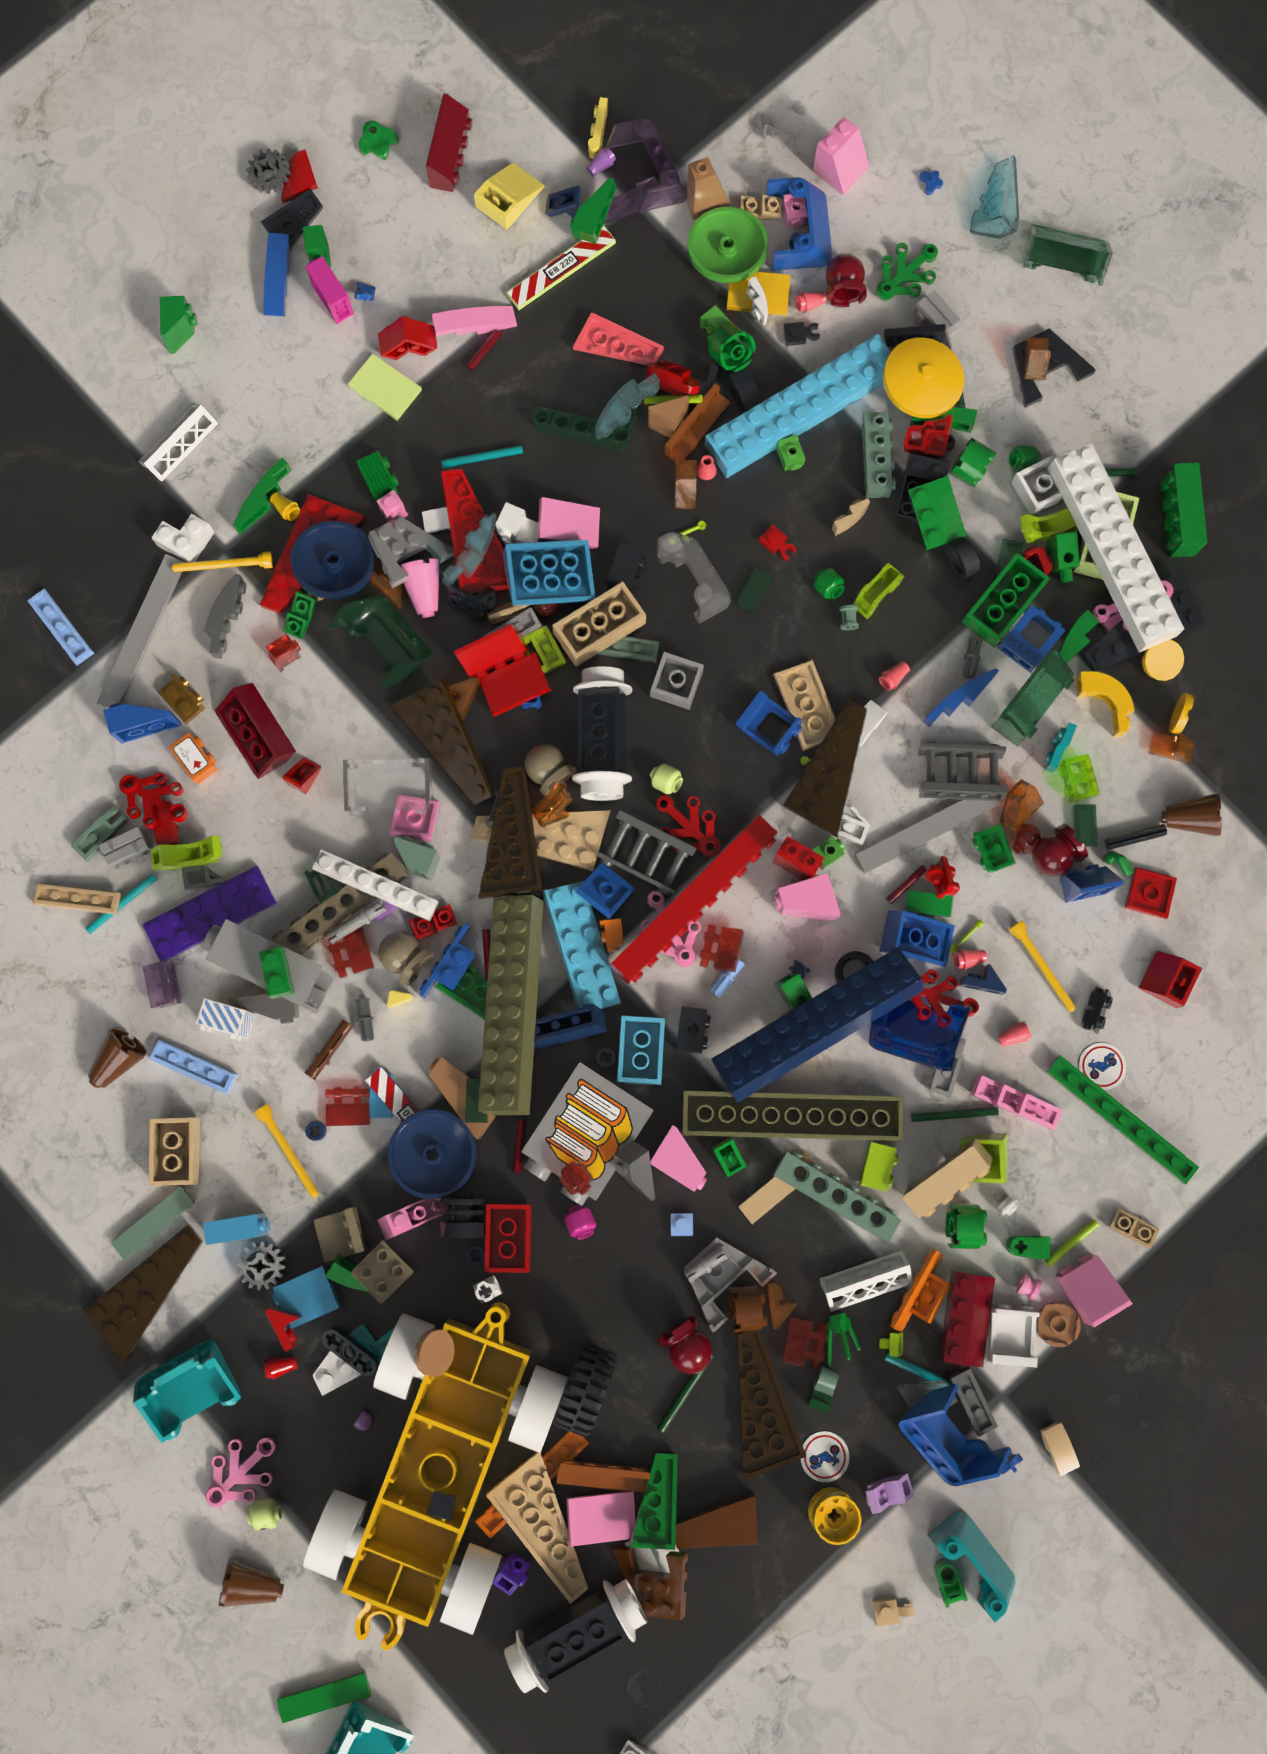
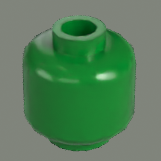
[1009,444,1041,472]
[814,568,845,599]

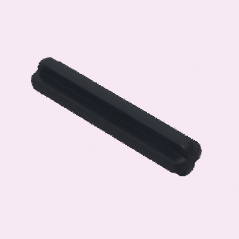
[1104,824,1167,850]

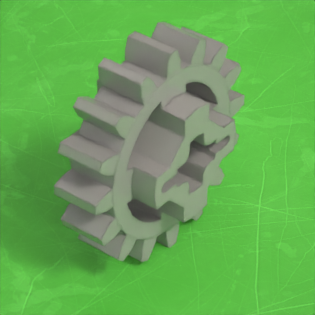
[237,1241,286,1291]

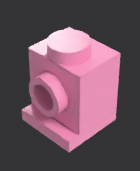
[782,194,808,228]
[377,490,408,522]

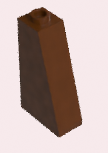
[676,1493,758,1549]

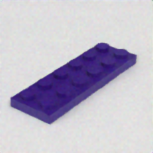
[142,866,277,963]

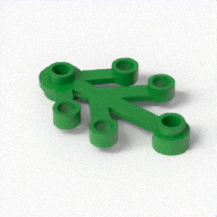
[876,243,938,301]

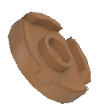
[1036,1302,1081,1347]
[415,1329,455,1377]

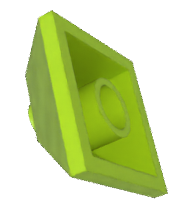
[959,1133,1009,1183]

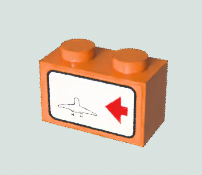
[169,733,218,785]

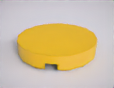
[1142,640,1184,681]
[1169,692,1194,734]

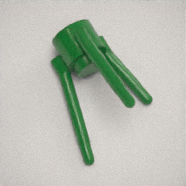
[826,1313,861,1368]

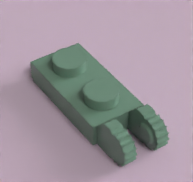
[71,806,129,862]

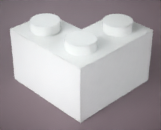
[496,502,543,544]
[152,514,215,563]

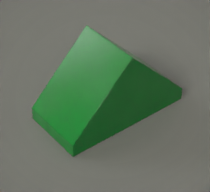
[711,1137,747,1177]

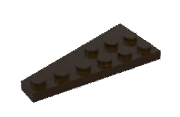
[391,679,495,805]
[783,699,867,838]
[478,766,543,900]
[83,1224,203,1364]
[737,1330,807,1481]

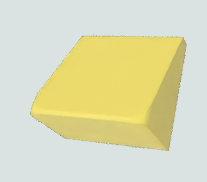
[387,990,413,1008]

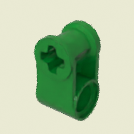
[1006,1236,1050,1259]
[934,1558,968,1608]

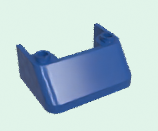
[766,177,832,271]
[899,1384,1012,1486]

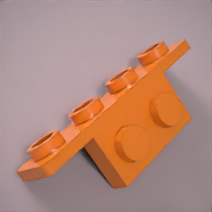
[890,1248,951,1332]

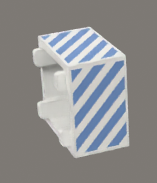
[196,999,255,1041]

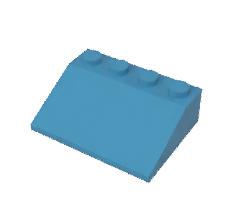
[503,540,595,606]

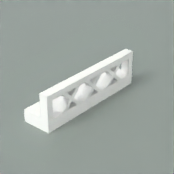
[139,403,218,481]
[820,1250,913,1312]

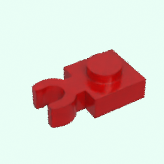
[758,524,796,561]

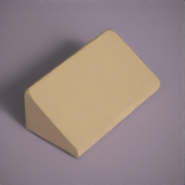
[487,602,529,625]

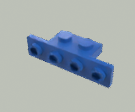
[419,923,476,999]

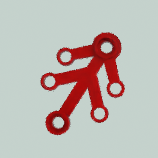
[119,772,188,829]
[656,795,721,857]
[911,969,979,1028]

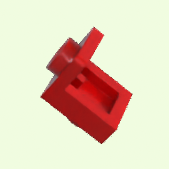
[1022,546,1053,576]

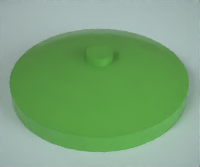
[687,207,768,283]

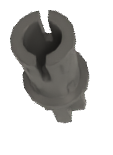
[963,637,982,679]
[356,998,374,1042]

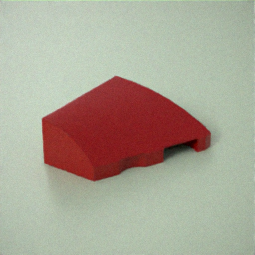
[281,149,318,203]
[903,415,953,458]

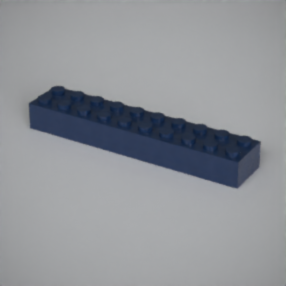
[711,947,924,1103]

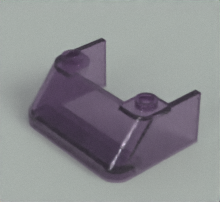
[606,118,687,213]

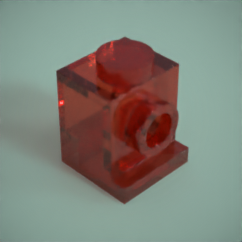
[265,634,301,672]

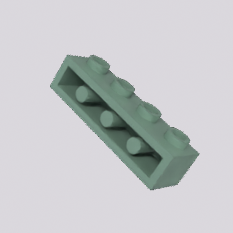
[862,412,895,498]

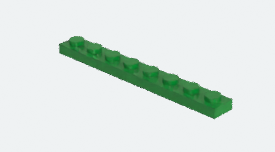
[1046,1055,1199,1184]

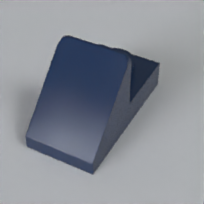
[545,185,581,217]
[960,964,1007,995]

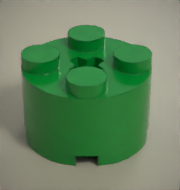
[707,322,756,372]
[950,437,996,487]
[945,1204,987,1249]

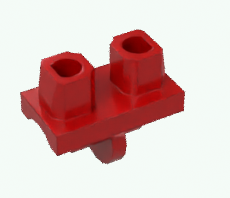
[925,856,960,899]

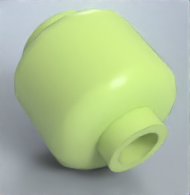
[650,763,683,795]
[247,1498,283,1530]

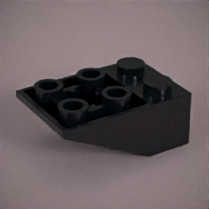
[895,452,951,520]

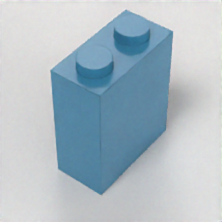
[203,1213,270,1245]
[272,1265,342,1329]

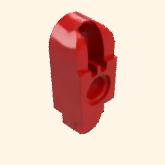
[645,360,700,397]

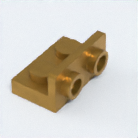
[158,673,206,725]

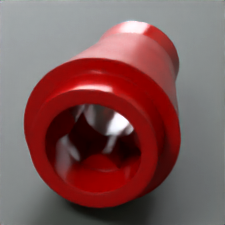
[263,1355,298,1380]

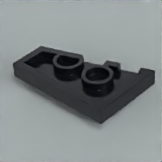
[261,189,323,252]
[884,324,952,349]

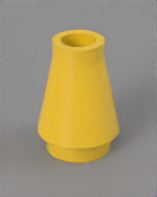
[270,492,300,521]

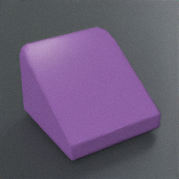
[375,901,398,923]

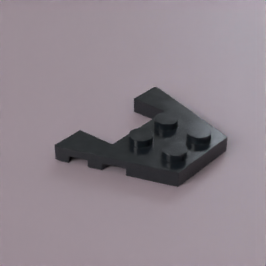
[1013,328,1096,408]

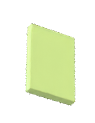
[348,353,422,421]

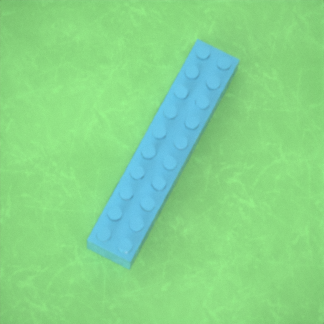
[705,334,891,478]

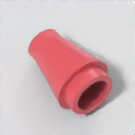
[795,291,827,313]
[696,455,717,480]
[879,661,910,690]
[953,949,987,970]
[997,1021,1032,1047]

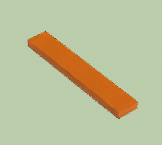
[475,1431,590,1538]

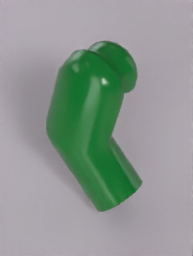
[1103,851,1134,876]

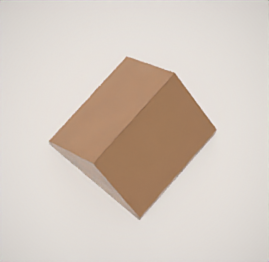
[648,395,689,438]

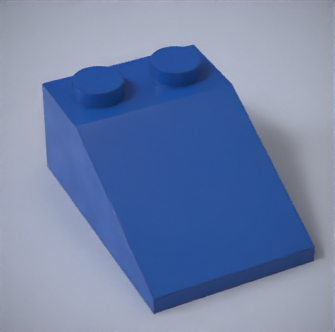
[103,703,182,744]
[1060,864,1124,903]
[880,910,955,967]

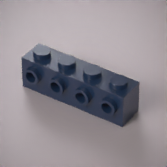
[534,1004,607,1051]

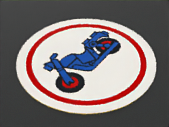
[1079,1043,1126,1090]
[801,1431,849,1482]

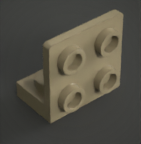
[314,1207,368,1262]
[351,1240,414,1304]

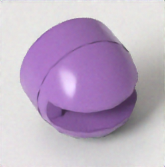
[354,1410,372,1431]

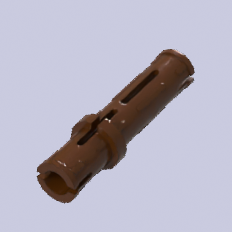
[304,1019,354,1080]

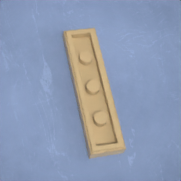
[33,883,121,915]
[738,1151,816,1224]

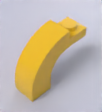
[1076,671,1134,737]

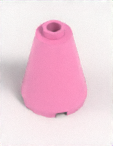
[401,559,439,618]

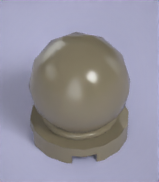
[524,743,577,798]
[378,932,434,986]

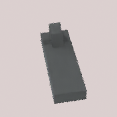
[949,1366,998,1437]

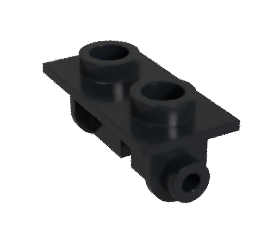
[1081,987,1113,1034]

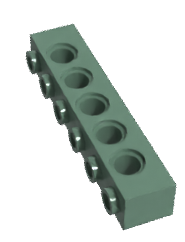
[772,1150,901,1243]

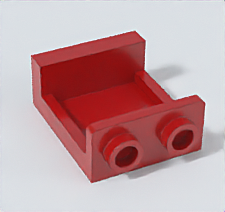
[772,836,824,881]

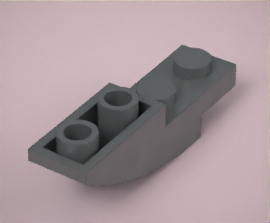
[205,574,247,659]

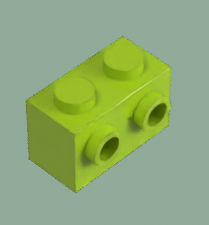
[858,1142,899,1192]

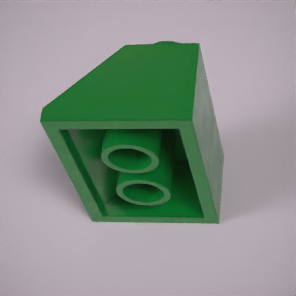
[908,476,967,550]

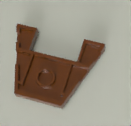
[612,1545,688,1621]

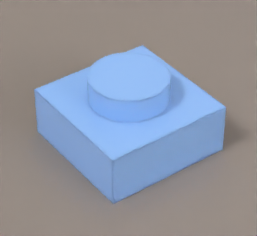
[671,1213,693,1236]

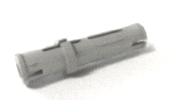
[325,899,387,944]

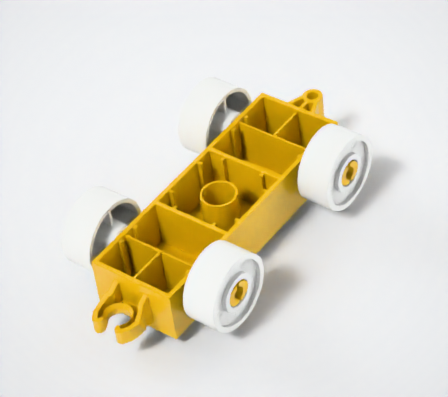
[303,1302,568,1651]

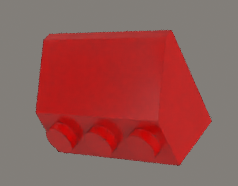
[454,624,529,679]

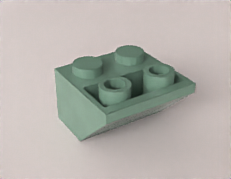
[394,836,440,881]

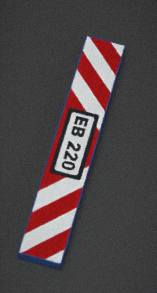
[365,1066,420,1123]

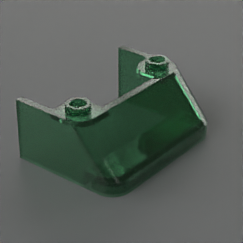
[1022,224,1113,286]
[328,595,432,689]
[991,648,1075,747]

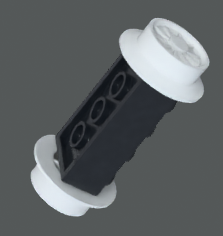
[572,666,632,801]
[504,1579,647,1693]

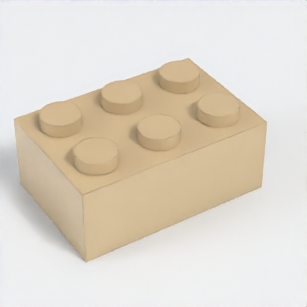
[149,1118,200,1186]

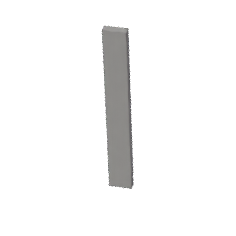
[97,554,185,708]
[855,779,1014,874]

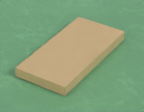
[773,660,836,751]

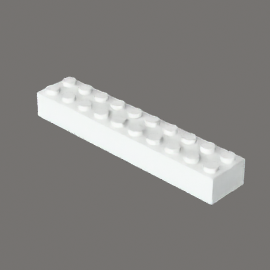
[1048,443,1184,652]

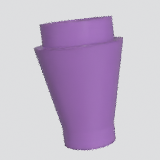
[586,147,616,177]

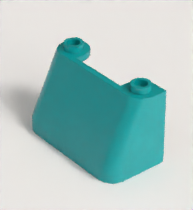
[133,1339,241,1443]
[927,1511,1016,1623]
[326,1702,413,1754]

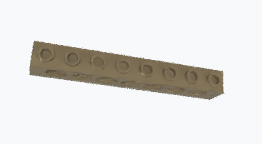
[271,853,409,955]

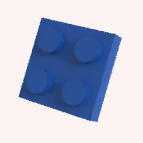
[576,863,635,919]

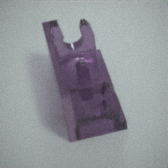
[142,960,182,1008]

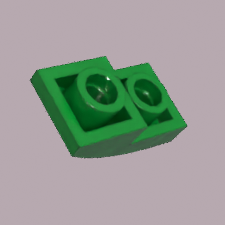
[282,590,318,639]
[906,890,954,917]

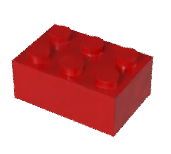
[484,1204,532,1273]

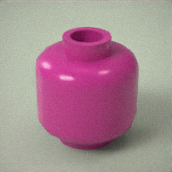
[564,1205,596,1240]

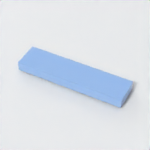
[27,589,94,666]
[149,1039,237,1094]

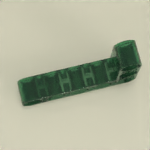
[532,388,640,451]

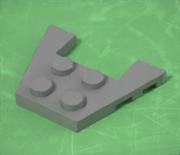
[368,517,454,588]
[684,1237,777,1333]

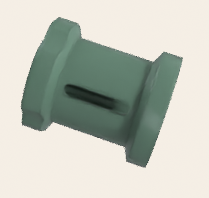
[839,605,859,630]

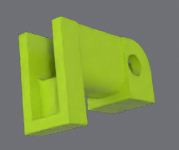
[853,562,904,619]

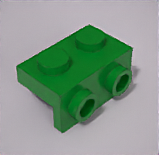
[972,824,1016,873]

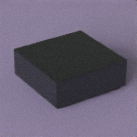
[427,1490,456,1521]

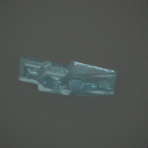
[595,373,660,440]
[442,512,497,588]

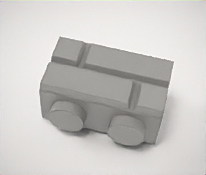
[914,290,961,335]
[99,826,152,870]

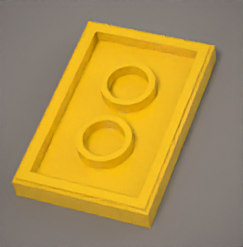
[727,272,791,316]

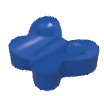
[919,170,943,195]
[354,282,376,301]
[1001,1453,1023,1475]

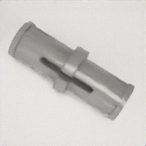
[683,1247,728,1283]

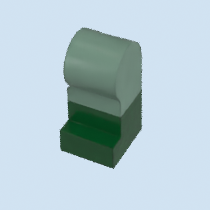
[807,1366,839,1414]

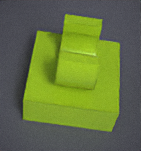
[880,1332,903,1357]

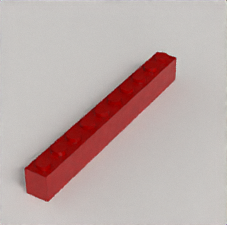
[610,815,778,985]

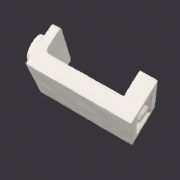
[988,1304,1039,1368]

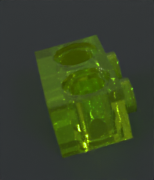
[1058,754,1100,804]

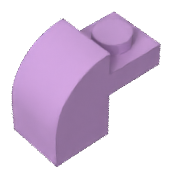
[865,1473,914,1514]

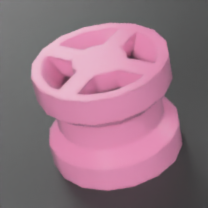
[1016,1273,1042,1301]

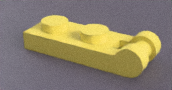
[588,97,608,159]

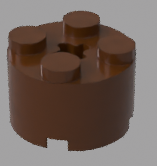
[727,1284,767,1333]

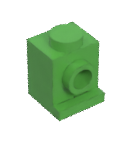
[700,305,731,334]
[776,435,805,471]
[812,836,845,870]

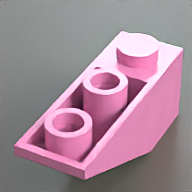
[377,1197,450,1240]

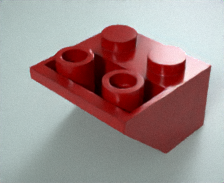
[1138,950,1203,1009]

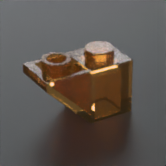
[1000,779,1044,832]

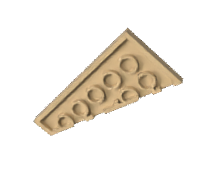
[471,810,611,872]
[486,1452,588,1604]

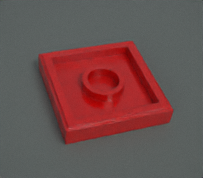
[1125,867,1177,919]

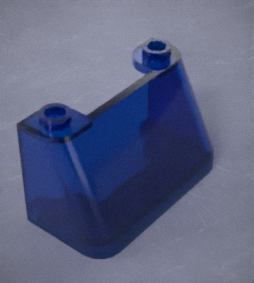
[869,1000,970,1071]

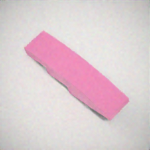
[432,306,517,336]
[970,1075,1062,1130]

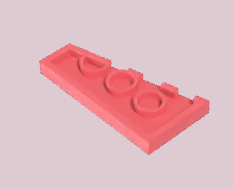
[573,312,664,365]

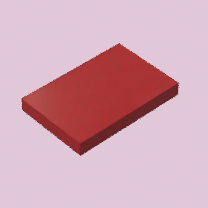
[479,652,551,717]

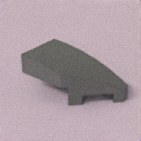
[181,865,225,890]

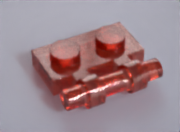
[699,925,744,972]
[327,927,375,979]
[325,1086,370,1126]
[782,1317,828,1370]

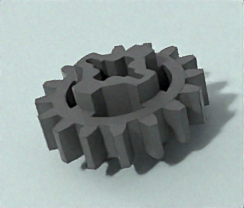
[246,148,291,194]

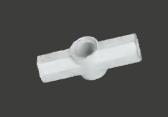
[473,1275,502,1303]

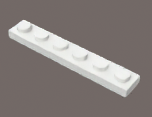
[312,849,439,921]

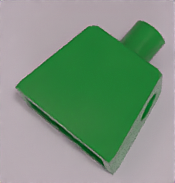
[1046,532,1080,583]
[774,972,812,1011]

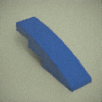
[263,233,290,317]
[924,668,999,727]

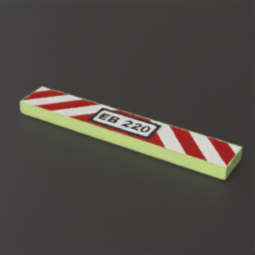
[507,225,616,310]

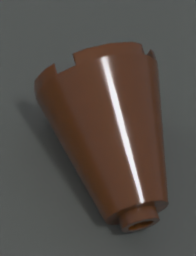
[1161,794,1222,836]
[88,1027,147,1088]
[218,1558,284,1607]

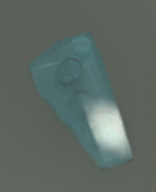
[970,155,1019,239]

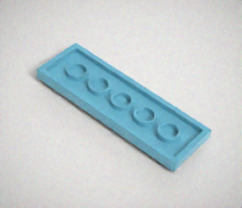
[542,881,621,1009]

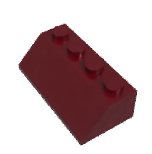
[426,93,473,192]
[215,683,296,779]
[939,1270,995,1367]

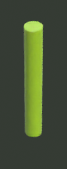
[644,395,703,404]
[1044,1219,1100,1268]

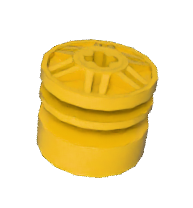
[808,1487,862,1545]

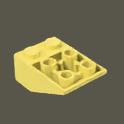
[474,162,544,230]

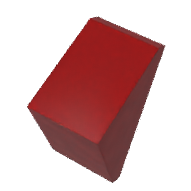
[282,757,322,795]

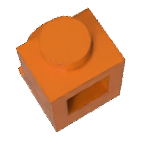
[600,919,624,952]

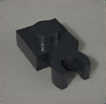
[783,322,820,346]

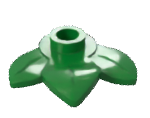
[359,120,399,160]

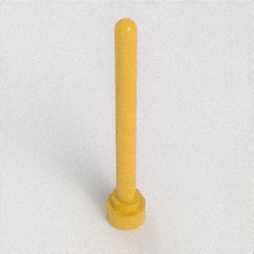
[172,551,273,572]
[1008,920,1075,1012]
[254,1104,318,1198]

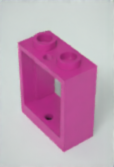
[305,256,354,324]

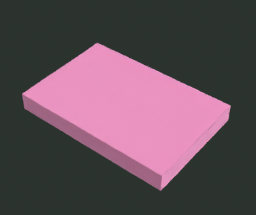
[538,497,600,549]
[567,1491,636,1546]

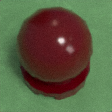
[825,253,867,308]
[1032,823,1088,877]
[657,1315,712,1374]

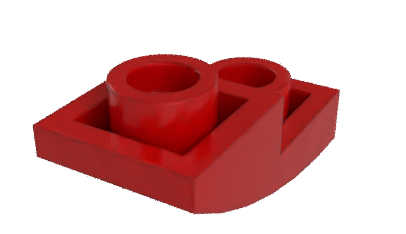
[152,800,179,846]
[408,904,458,941]

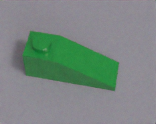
[570,178,617,244]

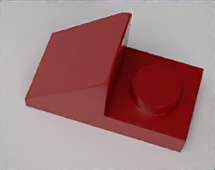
[265,1307,303,1352]

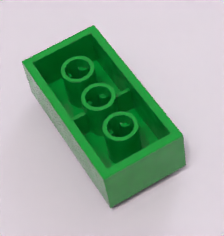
[1160,463,1207,558]
[962,553,1050,648]

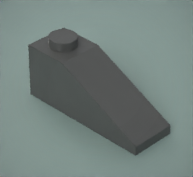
[228,994,299,1024]
[614,1141,655,1201]

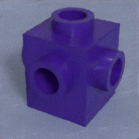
[492,1552,530,1596]

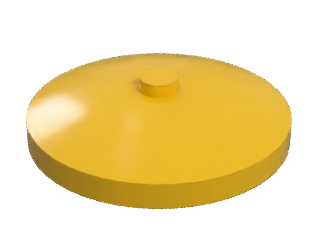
[883,338,964,418]

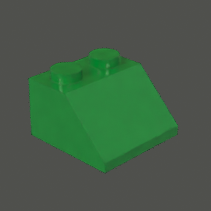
[160,296,197,354]

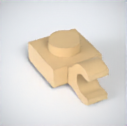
[873,1598,915,1627]

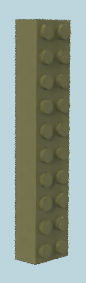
[478,895,544,1115]
[682,1091,903,1141]

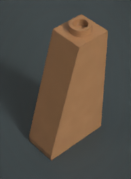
[686,157,731,220]
[428,1057,497,1139]

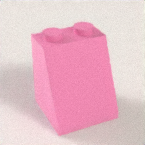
[813,116,869,195]
[773,873,841,922]
[650,1125,707,1192]
[1056,1253,1132,1327]

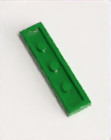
[276,1671,372,1724]

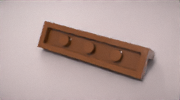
[665,383,730,466]
[556,1459,650,1492]

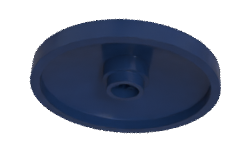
[290,521,375,599]
[388,1110,477,1199]

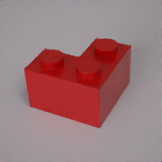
[378,316,438,360]

